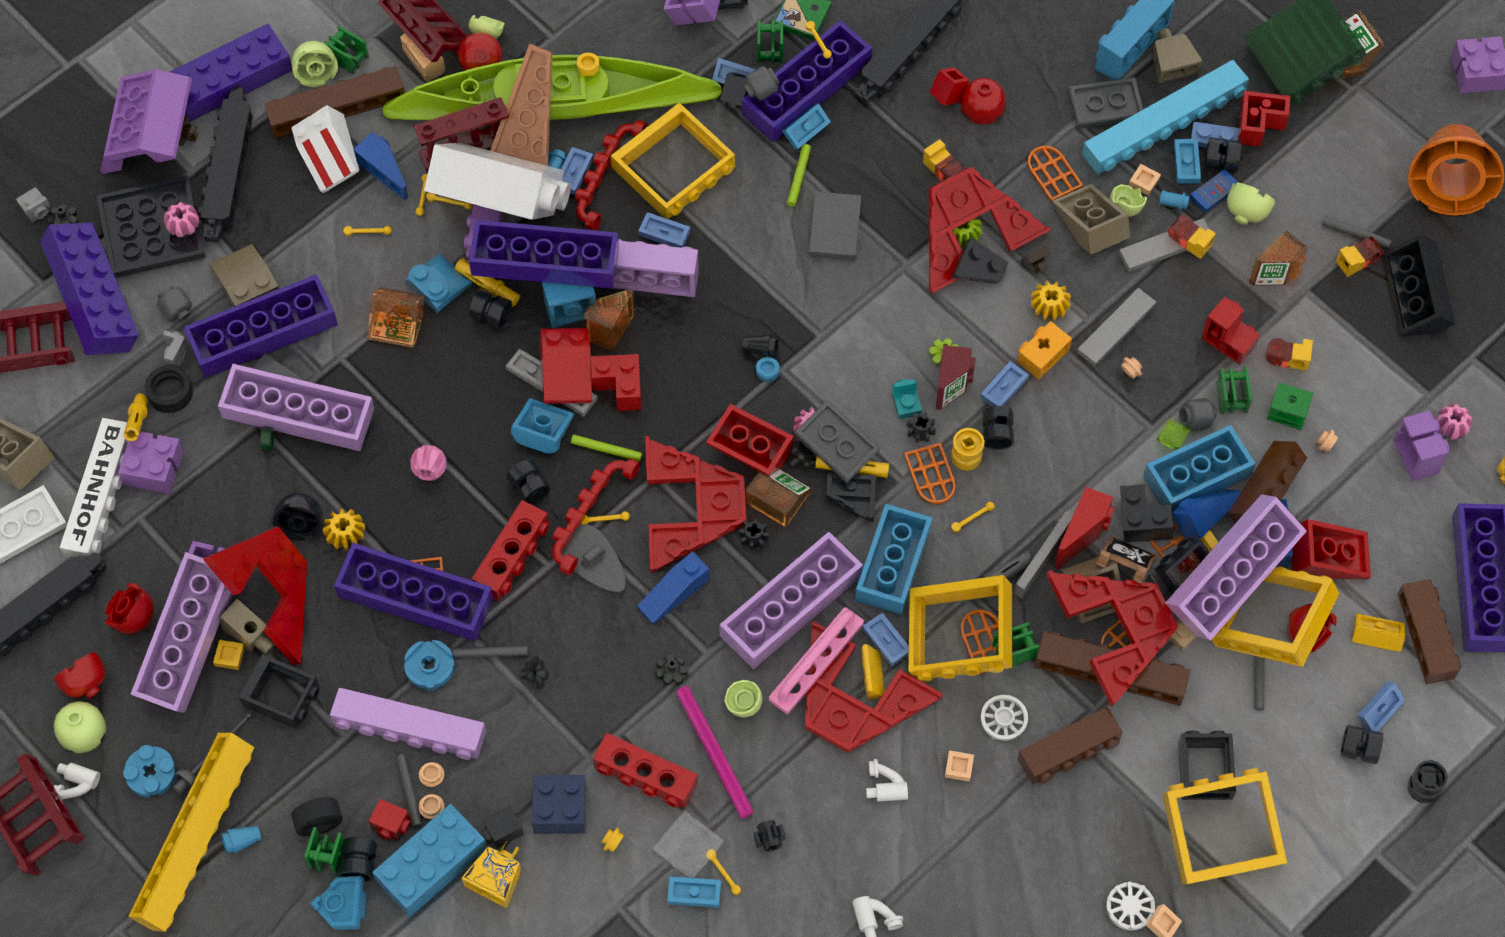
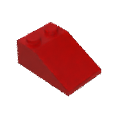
[539,328,592,404]
[1054,487,1115,570]
[1292,519,1371,579]

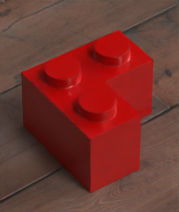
[1238,91,1290,147]
[1201,297,1260,365]
[591,354,641,411]

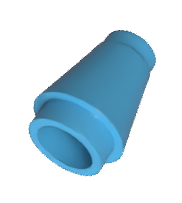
[221,825,261,854]

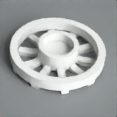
[981,695,1028,741]
[1106,882,1155,931]

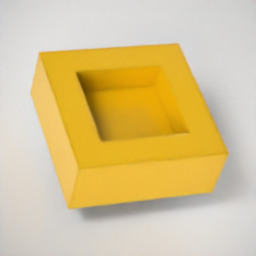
[213,640,245,670]

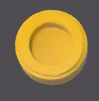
[576,53,600,76]

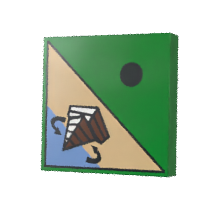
[774,0,831,41]

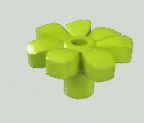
[929,338,959,365]

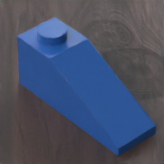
[353,132,408,200]
[1172,489,1242,538]
[637,552,709,625]

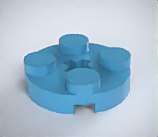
[404,640,455,691]
[123,745,176,797]

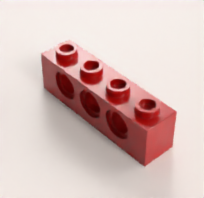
[472,500,550,602]
[593,733,698,809]

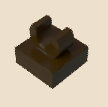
[179,115,199,146]
[1020,245,1050,274]

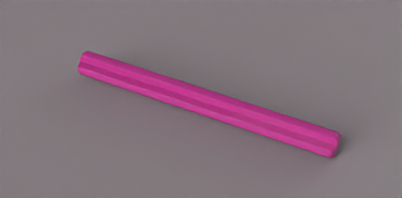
[677,686,753,819]

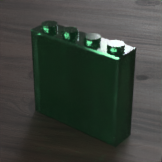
[1243,0,1367,106]

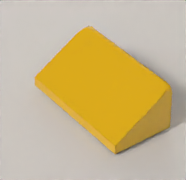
[1352,614,1405,652]
[861,644,885,700]

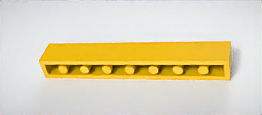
[128,733,254,932]

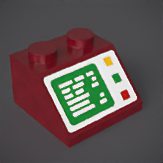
[936,345,976,410]

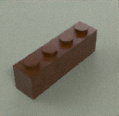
[1228,441,1307,523]
[1398,579,1461,684]
[1017,707,1123,785]

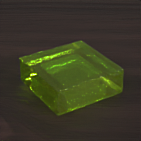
[1157,418,1190,450]

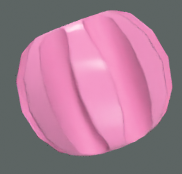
[164,202,199,237]
[1436,404,1472,440]
[410,445,446,481]

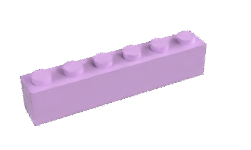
[330,688,486,760]

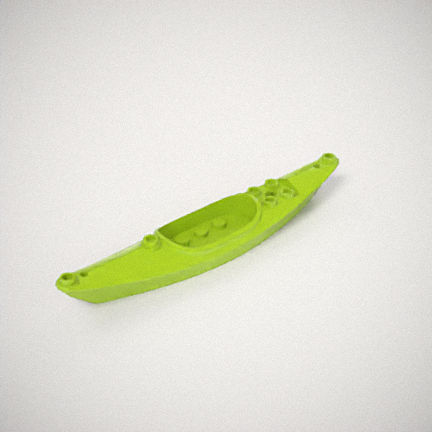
[382,55,722,120]

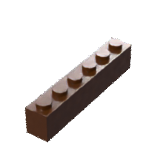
[264,66,405,138]
[1034,631,1190,706]

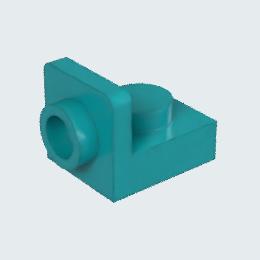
[892,379,922,419]

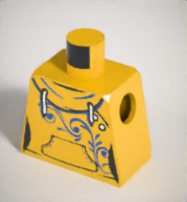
[462,841,521,908]

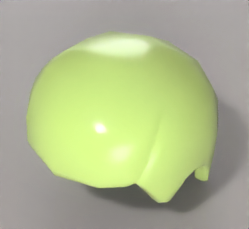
[468,15,505,40]
[1110,184,1147,217]
[724,680,763,718]

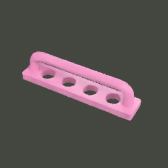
[769,607,864,714]

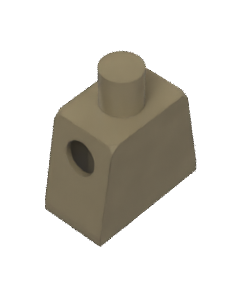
[1152,28,1202,84]
[220,599,275,655]

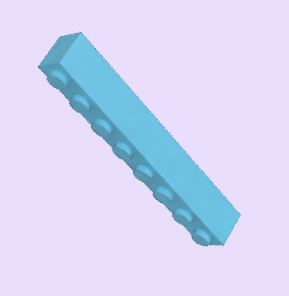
[1082,60,1249,174]

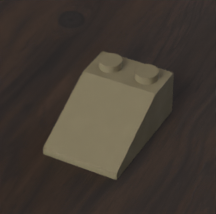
[1052,184,1130,255]
[210,244,279,307]
[0,418,55,491]

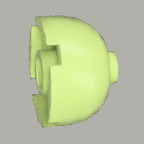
[291,41,338,87]
[1227,183,1276,225]
[54,701,107,754]

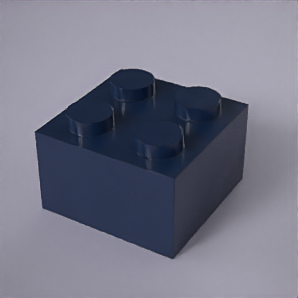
[532,775,586,834]

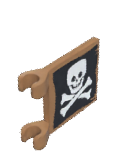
[1096,536,1157,584]

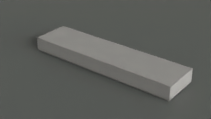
[1119,219,1209,272]
[1077,288,1156,366]
[506,349,598,417]
[1014,510,1074,599]

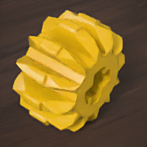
[1031,280,1071,321]
[323,508,365,551]

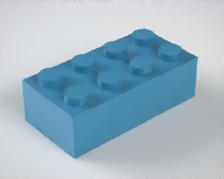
[1095,0,1175,80]
[1143,425,1256,513]
[855,503,932,615]
[372,804,487,917]

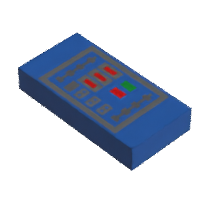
[1190,169,1238,213]

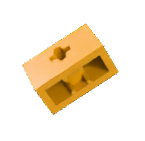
[1017,321,1072,380]

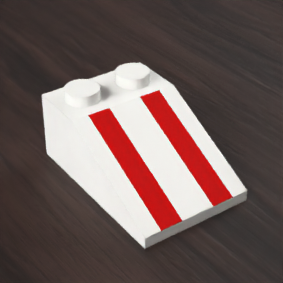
[292,105,359,193]

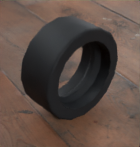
[145,365,193,413]
[291,797,343,836]

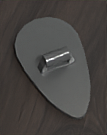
[562,524,626,593]

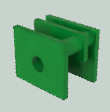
[757,20,783,63]
[323,25,369,75]
[1216,367,1252,414]
[1266,382,1313,430]
[992,622,1039,670]
[304,827,344,875]

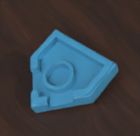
[310,876,367,930]

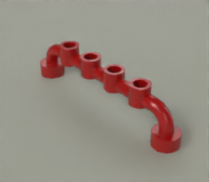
[575,120,648,231]
[552,458,640,576]

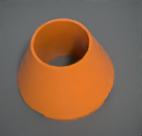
[1408,124,1504,215]

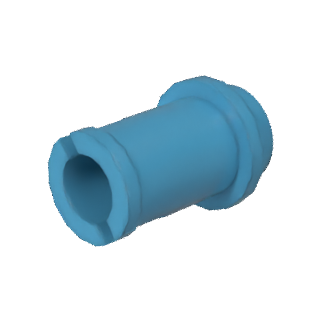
[548,149,567,169]
[1159,190,1190,211]

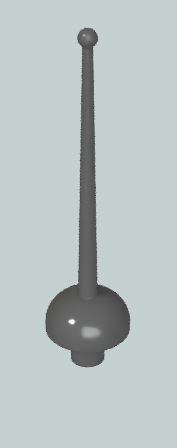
[173,713,252,794]

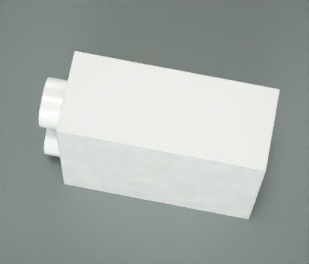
[424,143,571,220]

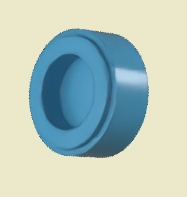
[756,357,780,382]

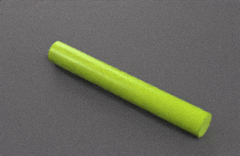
[787,144,811,207]
[571,434,643,462]

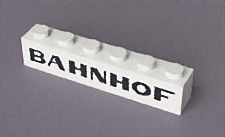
[60,418,132,561]

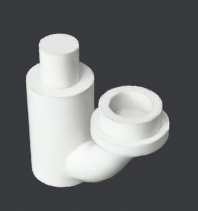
[866,759,908,802]
[54,763,100,799]
[852,896,903,937]

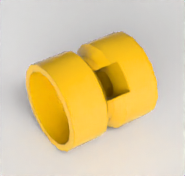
[951,428,985,471]

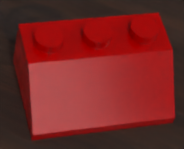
[706,404,794,477]

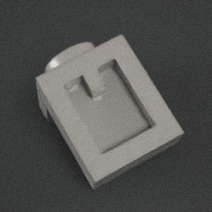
[16,187,51,223]
[162,330,190,367]

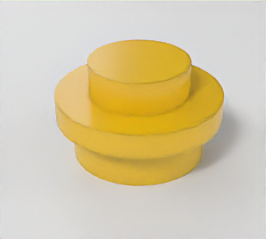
[601,827,624,852]

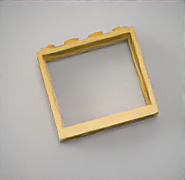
[611,103,735,219]
[1211,566,1340,667]
[909,575,1012,682]
[1162,768,1287,884]

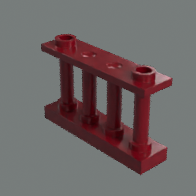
[378,0,467,62]
[413,97,509,174]
[0,301,75,373]
[0,754,85,876]

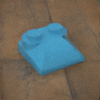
[405,253,472,313]
[511,398,574,453]

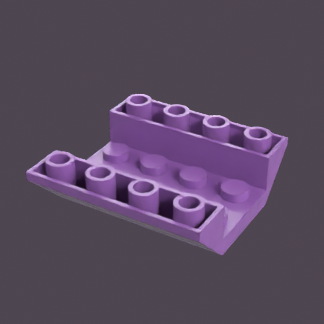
[100,69,192,174]

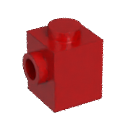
[930,67,970,106]
[368,799,411,841]

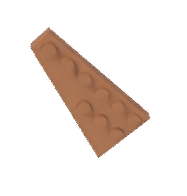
[490,44,553,166]

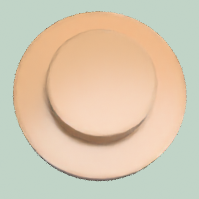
[1120,357,1142,379]
[1316,429,1338,452]
[419,762,445,788]
[419,794,444,820]

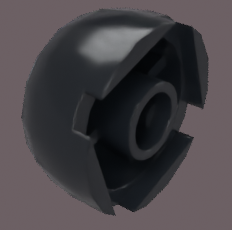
[272,493,323,541]

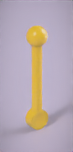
[806,21,832,58]
[415,174,428,216]
[426,192,473,209]
[343,226,392,236]
[951,501,995,533]
[582,511,630,524]
[706,850,741,895]

